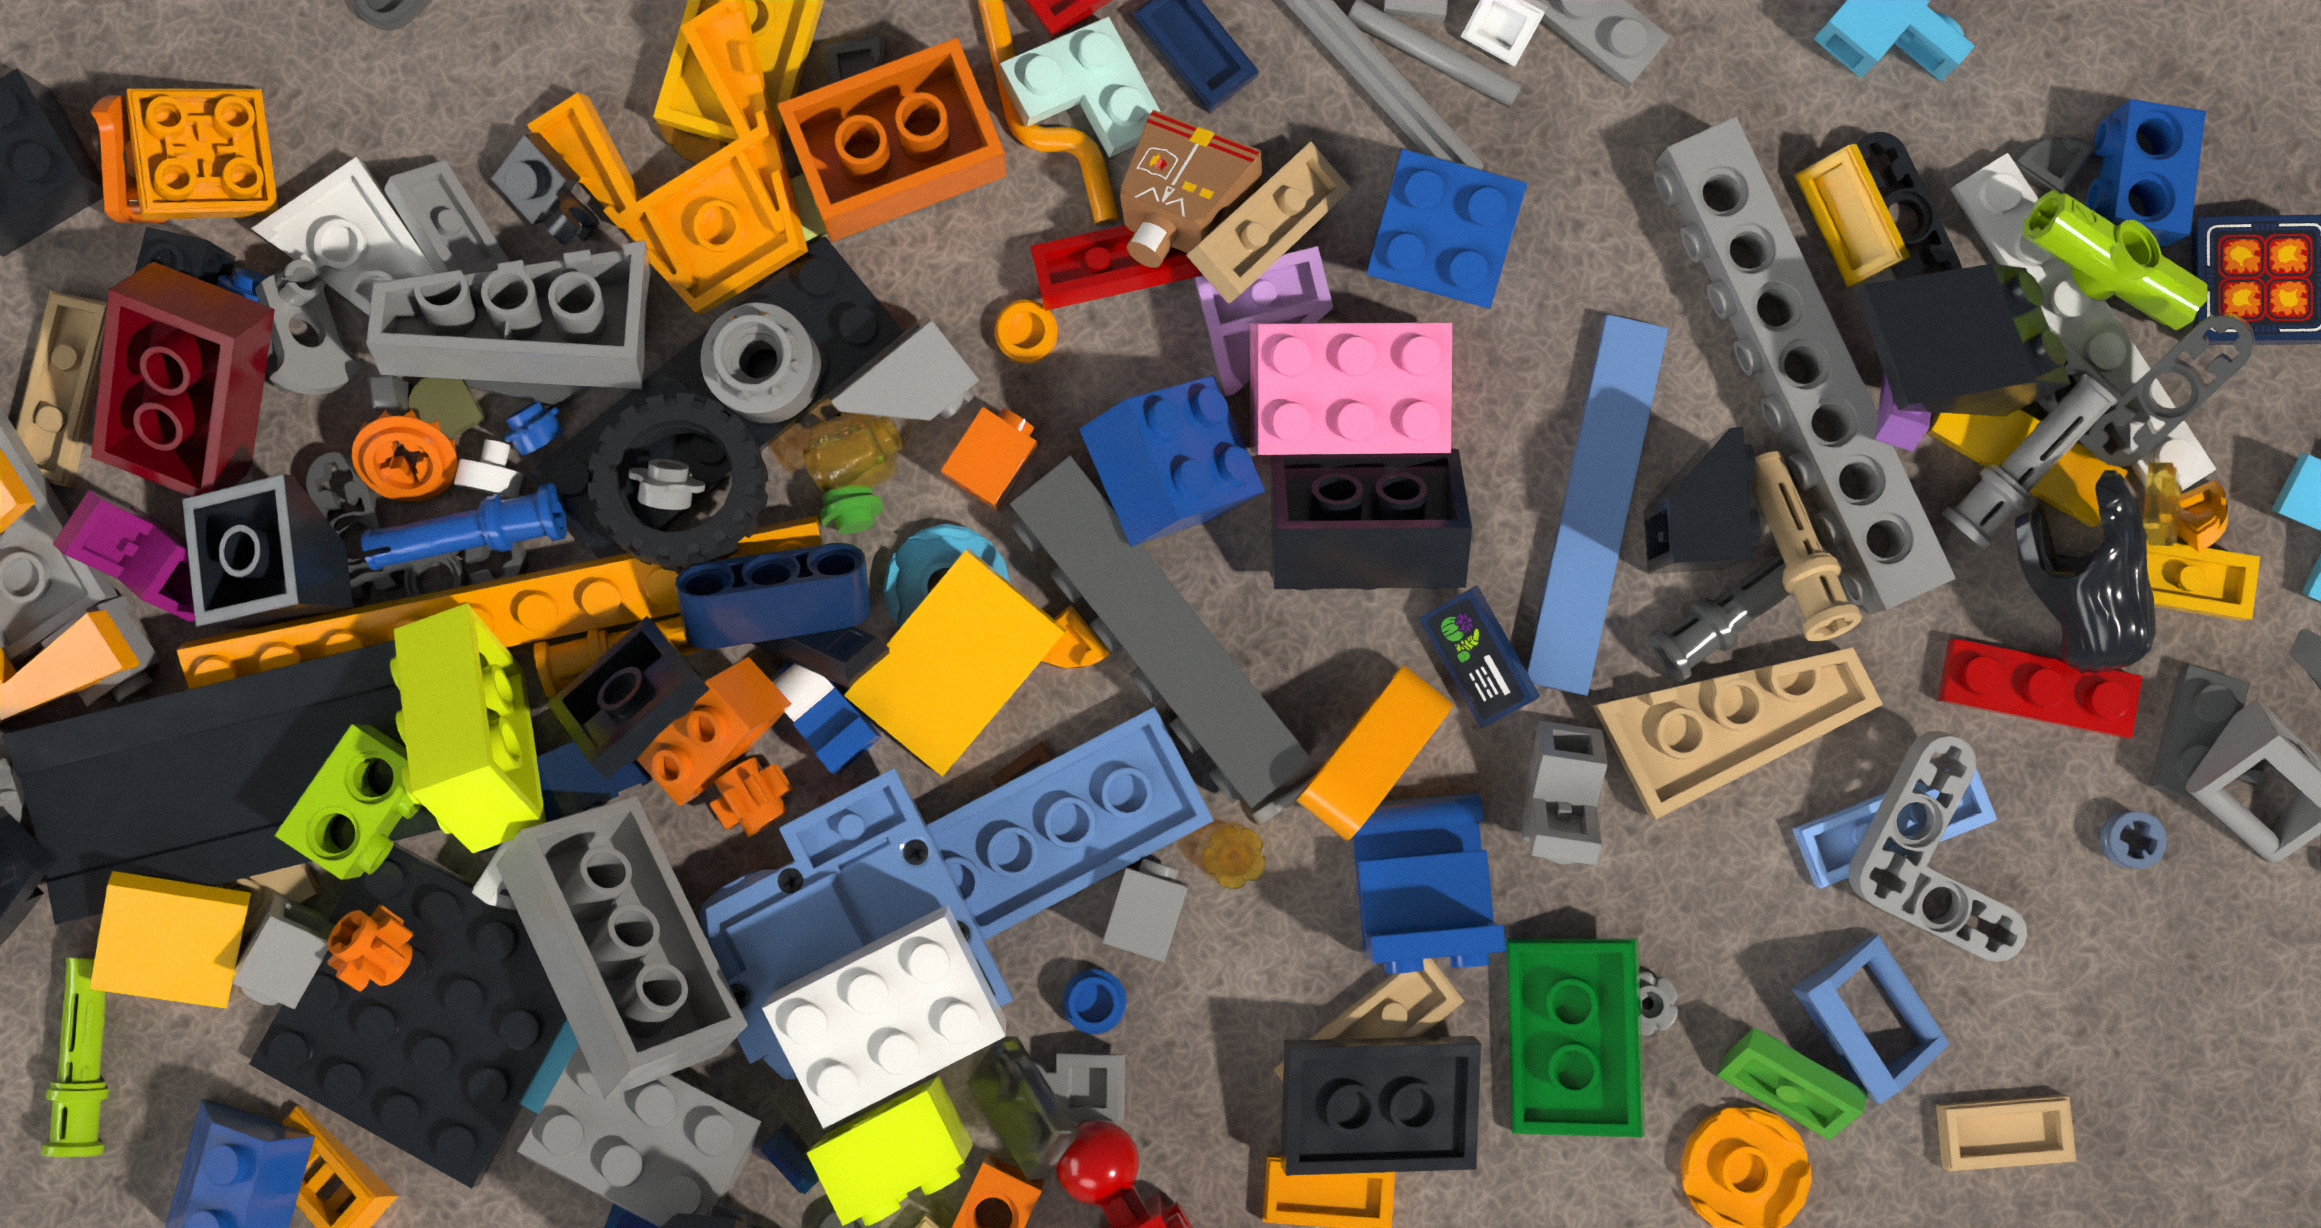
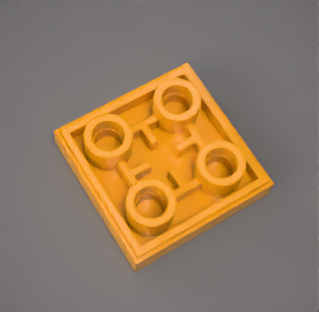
[125,89,279,220]

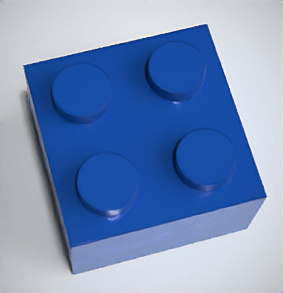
[1366,147,1528,309]
[1079,375,1266,547]

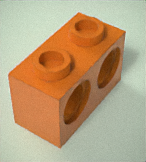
[636,656,792,807]

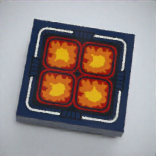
[2192,214,2321,345]

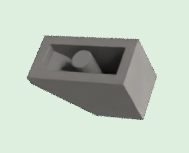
[826,316,980,421]

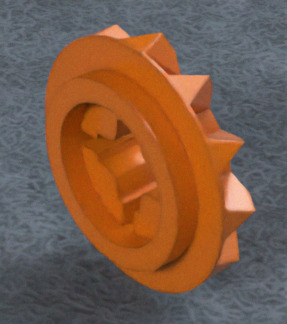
[352,409,459,502]

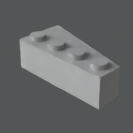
[366,241,651,389]

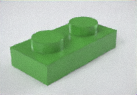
[1717,1027,1868,1140]

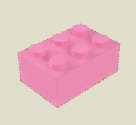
[1250,323,1452,455]

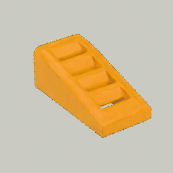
[281,1106,398,1228]

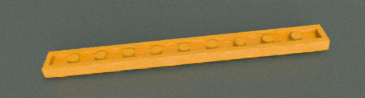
[176,515,824,689]

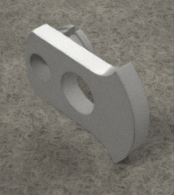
[255,260,363,395]

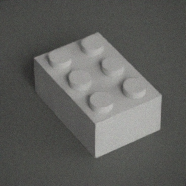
[517,1044,763,1227]

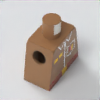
[1120,110,1263,268]

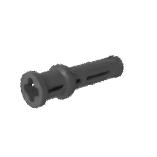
[1647,544,1827,682]

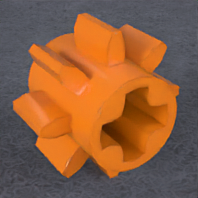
[709,757,794,837]
[327,905,413,992]

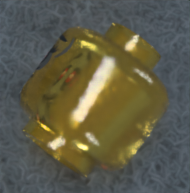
[803,412,903,493]

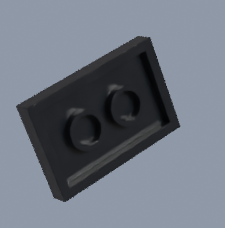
[1281,1036,1481,1176]

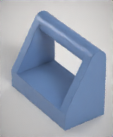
[1791,933,1950,1105]

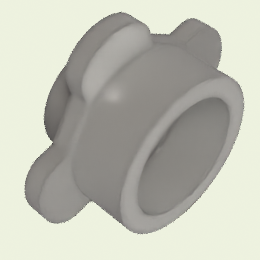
[629,459,705,510]

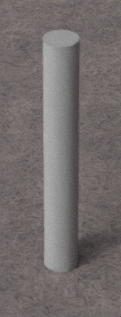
[1347,0,1522,108]

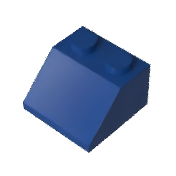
[165,1099,315,1228]

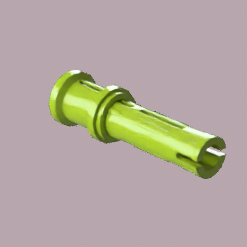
[41,957,109,1157]

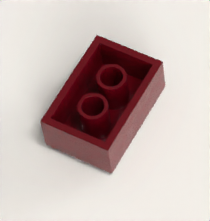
[91,262,275,497]

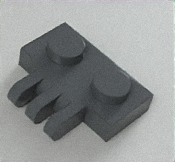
[2148,664,2270,801]

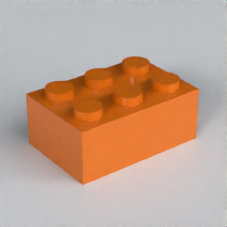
[777,37,1007,243]

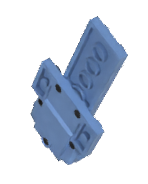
[699,707,1214,1080]

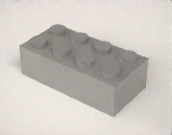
[496,796,748,1099]

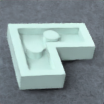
[996,16,1161,158]

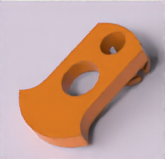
[90,95,168,224]

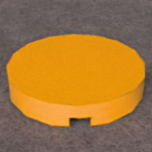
[1680,1106,1812,1228]

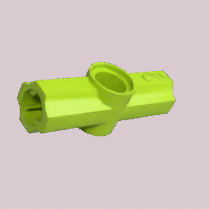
[2023,189,2207,330]

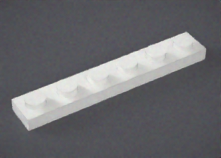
[1950,153,2216,505]

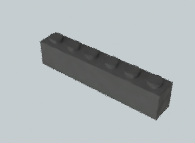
[1010,456,1312,808]

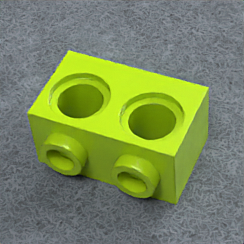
[274,724,423,880]

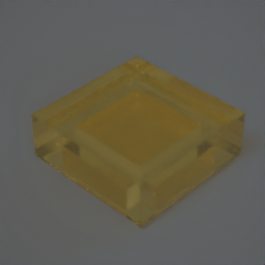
[2143,462,2182,546]

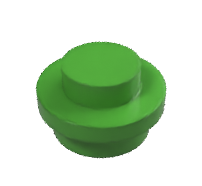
[819,483,884,535]

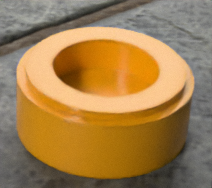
[994,300,1058,364]

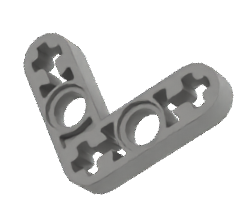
[1848,730,2027,962]

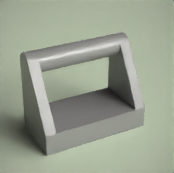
[2186,699,2321,863]

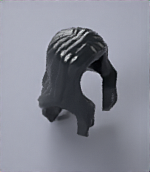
[2015,470,2156,674]

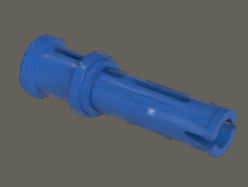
[361,483,567,570]

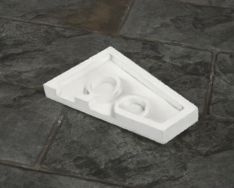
[251,157,436,315]

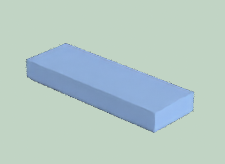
[1792,766,1997,889]

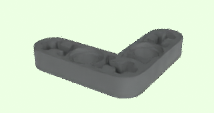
[2037,313,2255,467]
[306,452,529,610]

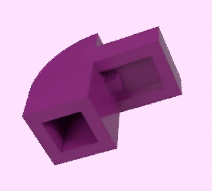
[53,490,195,623]

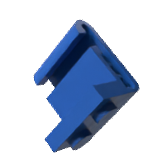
[1353,792,1506,974]

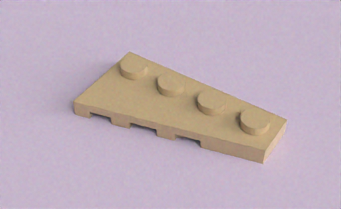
[1592,647,1883,820]

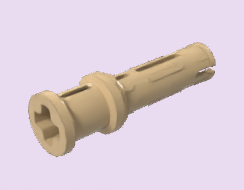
[1751,451,1862,641]

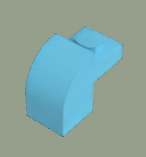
[1814,0,1975,82]

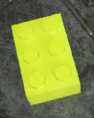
[390,603,546,853]

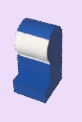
[769,661,883,774]

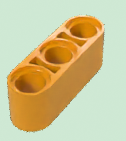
[1296,664,1454,842]

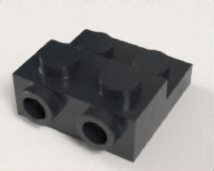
[548,616,710,780]

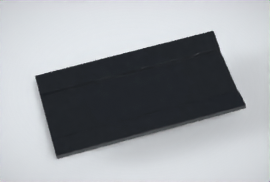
[2,640,441,925]

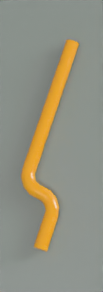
[977,0,1119,226]

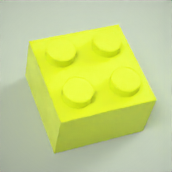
[807,1075,973,1227]

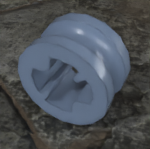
[2100,811,2167,869]

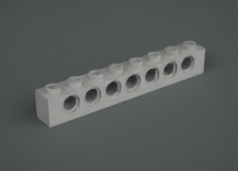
[1654,116,1956,614]

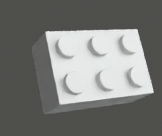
[762,904,1007,1128]

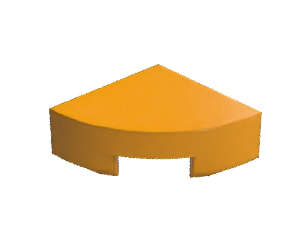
[2158,480,2228,552]
[1041,605,1111,669]

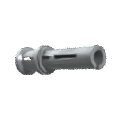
[1941,374,2118,551]

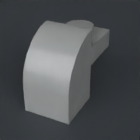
[1522,720,1608,865]

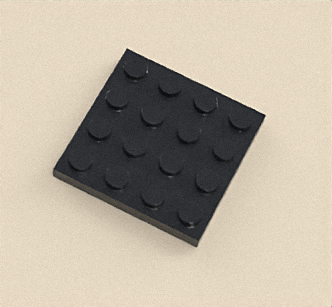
[249,842,567,1189]

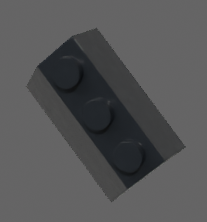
[1270,449,1472,591]

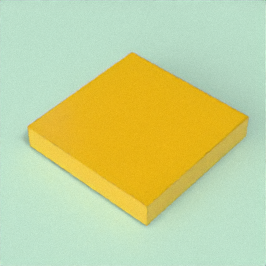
[90,871,251,1009]

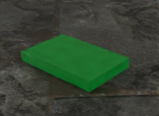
[1506,938,1645,1138]

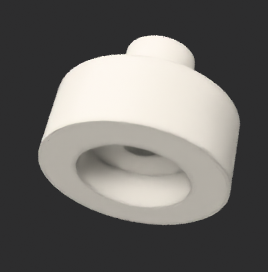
[454,439,524,498]

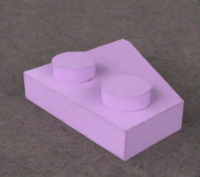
[1194,246,1333,396]

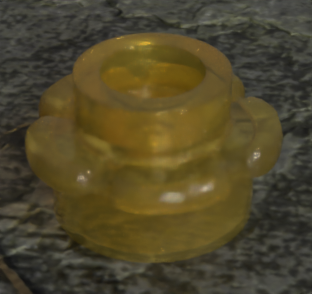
[1203,825,1266,889]

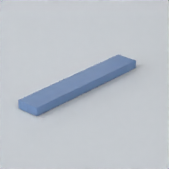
[1525,314,1669,697]

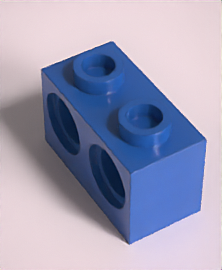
[2085,99,2206,248]

